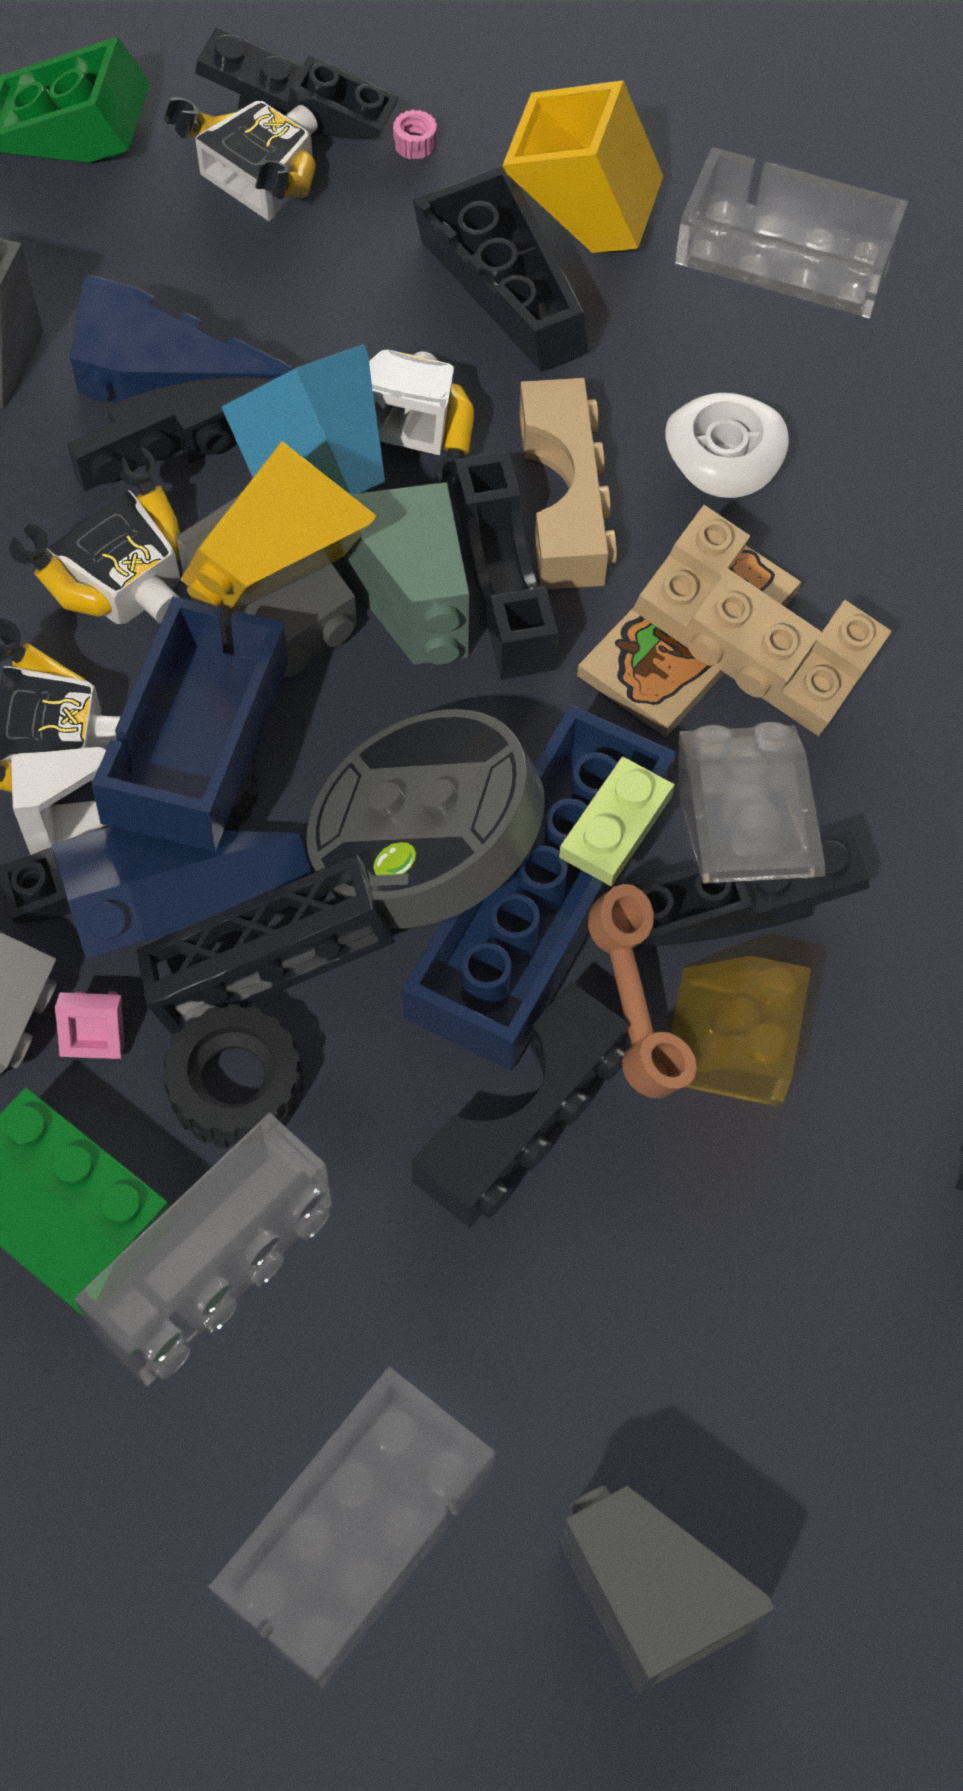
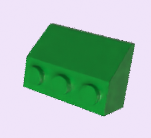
[0,1087,176,1323]

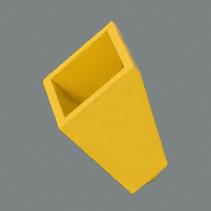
[502,80,663,253]
[180,441,377,615]

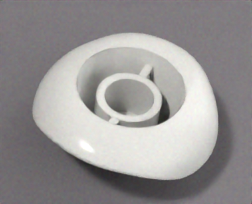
[665,393,789,498]

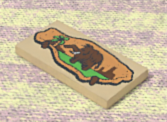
[577,545,801,738]

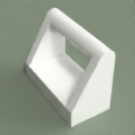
[11,747,111,855]

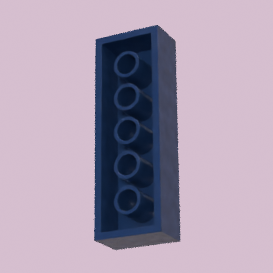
[402,704,676,1071]

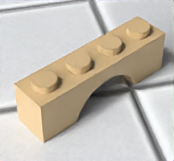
[519,378,617,590]

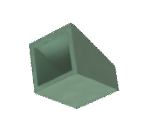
[339,482,469,665]

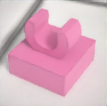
[55,990,125,1059]

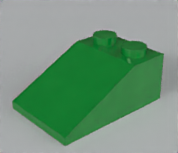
[0,36,150,163]

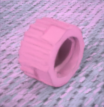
[393,110,437,159]

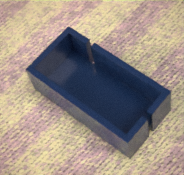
[92,596,288,852]

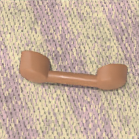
[588,884,697,1099]

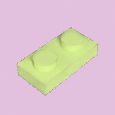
[559,756,674,887]

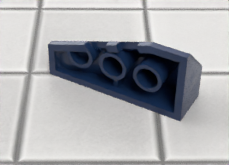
[70,274,292,403]
[52,827,312,959]

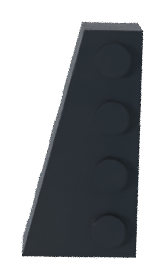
[413,166,588,371]

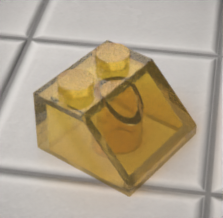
[670,956,811,1107]

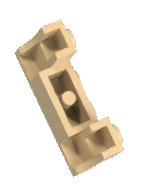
[633,505,892,736]

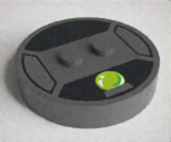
[307,709,545,928]

